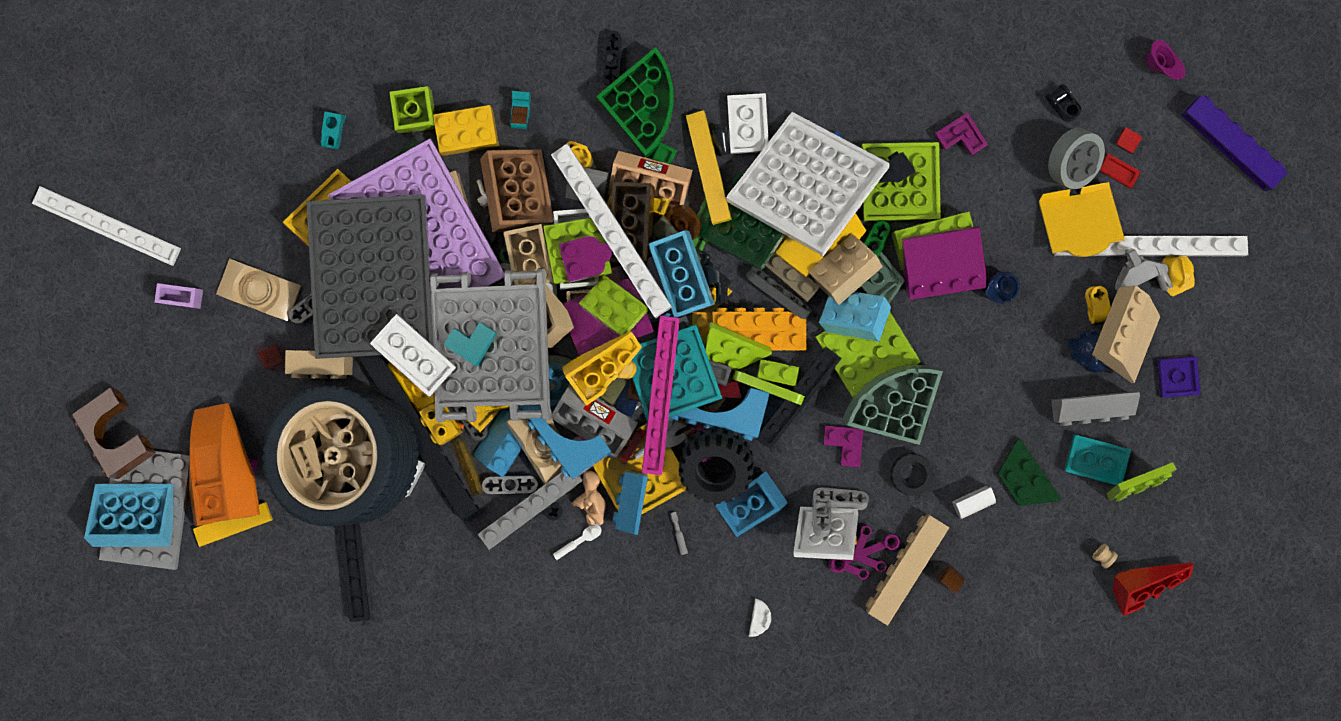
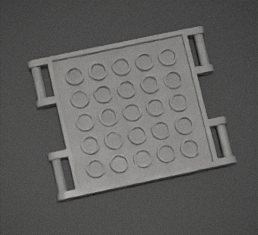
[430,268,552,422]

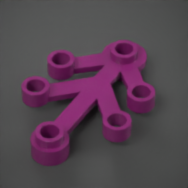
[828,525,900,580]

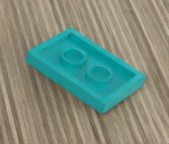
[1064,434,1131,485]

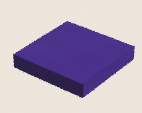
[1157,356,1200,398]

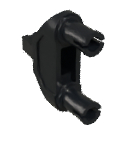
[699,252,731,305]

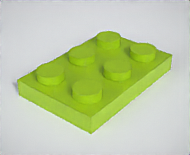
[579,275,649,336]

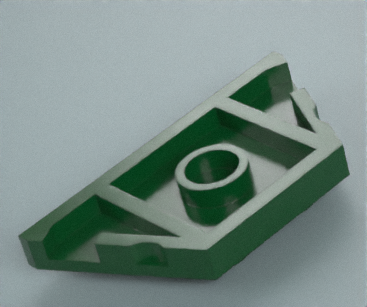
[997,438,1061,506]

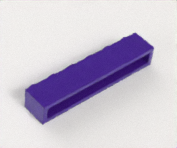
[1181,95,1288,191]

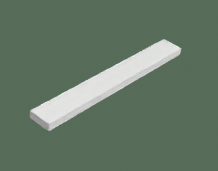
[32,186,181,266]

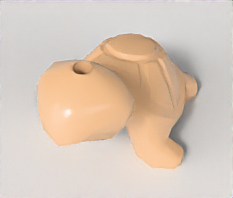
[572,470,606,526]

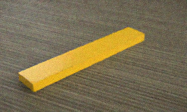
[686,110,732,225]

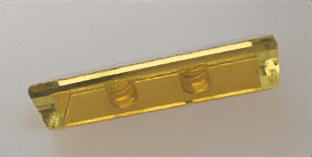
[451,439,484,496]

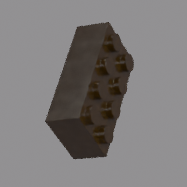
[609,182,655,264]

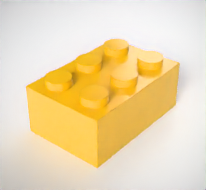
[433,105,499,156]

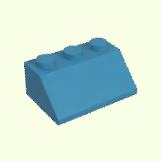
[473,409,522,477]
[612,470,648,535]

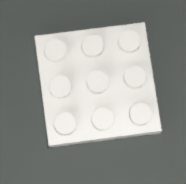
[794,507,858,560]

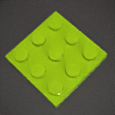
[543,218,612,284]
[1107,462,1177,502]

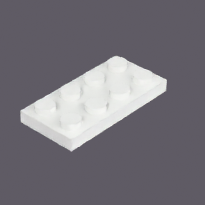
[370,314,456,397]

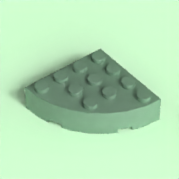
[842,365,943,445]

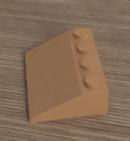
[480,149,554,232]

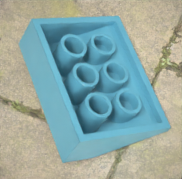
[84,484,174,547]

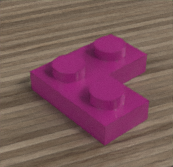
[934,113,988,156]
[823,426,863,467]

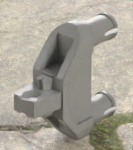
[1115,248,1173,291]

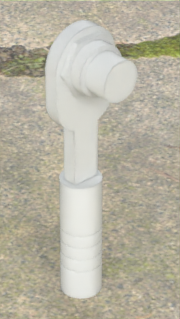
[553,524,601,560]

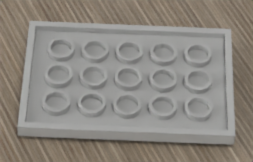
[99,446,190,570]

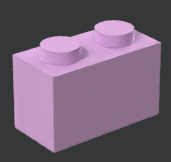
[154,283,203,309]

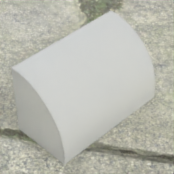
[952,486,996,519]

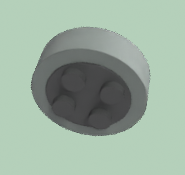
[1048,128,1105,189]

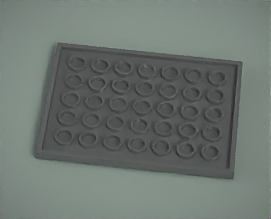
[306,195,434,359]

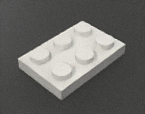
[727,93,768,154]

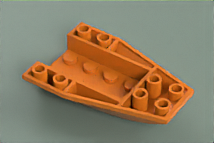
[189,403,260,526]

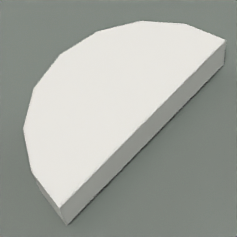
[749,598,771,637]

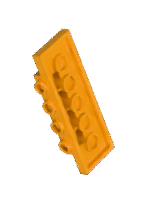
[691,308,806,351]

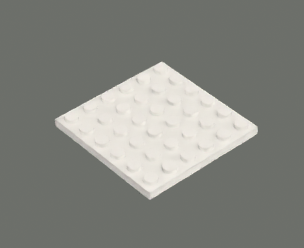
[726,112,889,256]

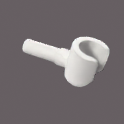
[477,180,488,208]

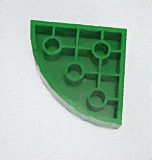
[596,47,673,158]

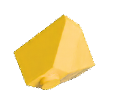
[562,331,642,405]

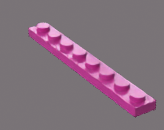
[642,316,680,475]

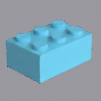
[819,292,891,342]

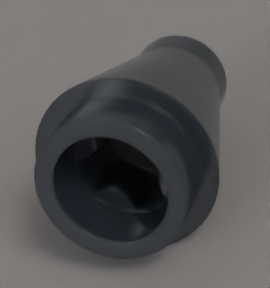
[711,127,730,156]

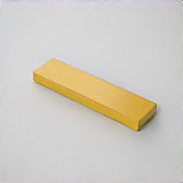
[193,502,273,547]

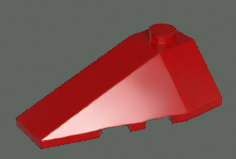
[1113,562,1194,616]

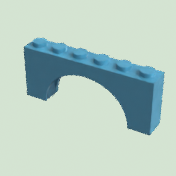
[518,364,611,480]
[668,388,769,441]

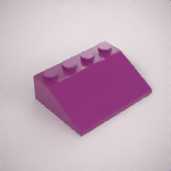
[902,226,986,300]
[563,278,654,356]

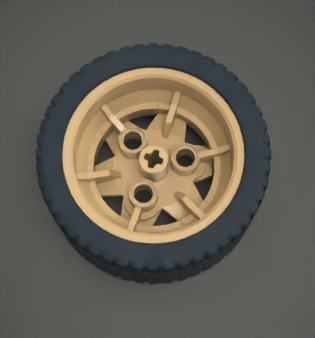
[262,385,419,526]

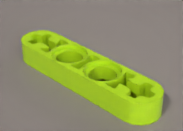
[732,370,805,405]

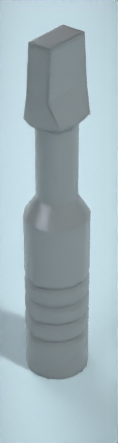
[670,512,688,555]

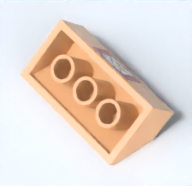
[608,151,693,210]

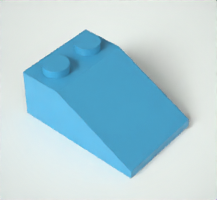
[715,471,788,537]

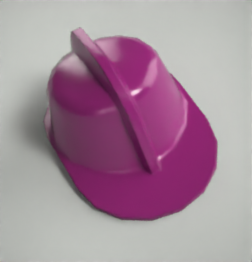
[1145,40,1186,80]

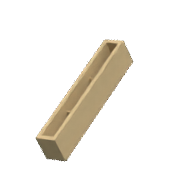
[866,514,949,626]

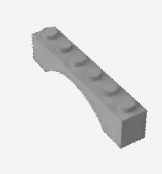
[478,472,583,550]

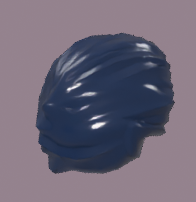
[984,271,1021,304]

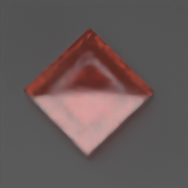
[258,344,285,370]

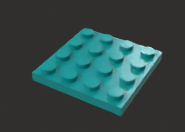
[632,325,722,421]

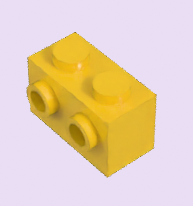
[419,402,463,445]

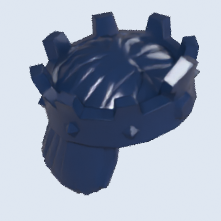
[1067,330,1109,373]

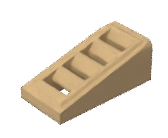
[290,437,322,483]

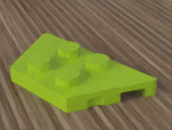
[704,322,772,371]

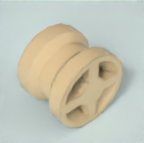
[1092,544,1118,568]

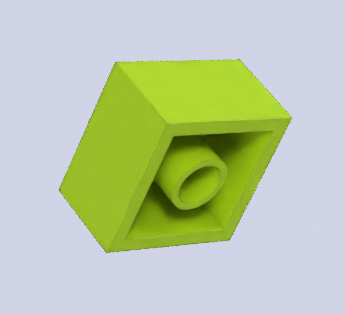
[390,86,435,134]

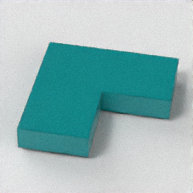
[444,322,497,366]

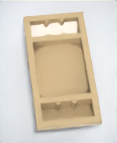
[216,258,302,321]
[506,405,563,485]

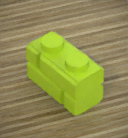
[756,359,799,386]

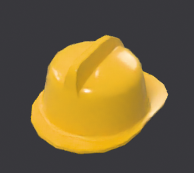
[1162,256,1194,296]

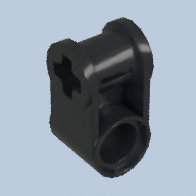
[1046,84,1082,122]

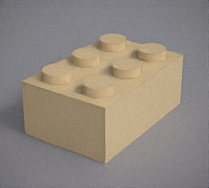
[809,234,883,305]
[285,350,353,379]

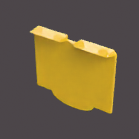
[1039,182,1125,257]

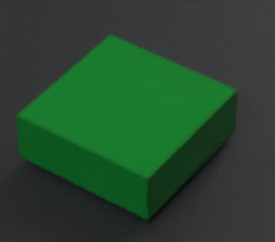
[652,142,677,164]

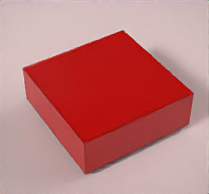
[1115,127,1142,154]

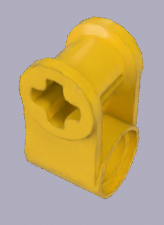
[1085,286,1111,324]

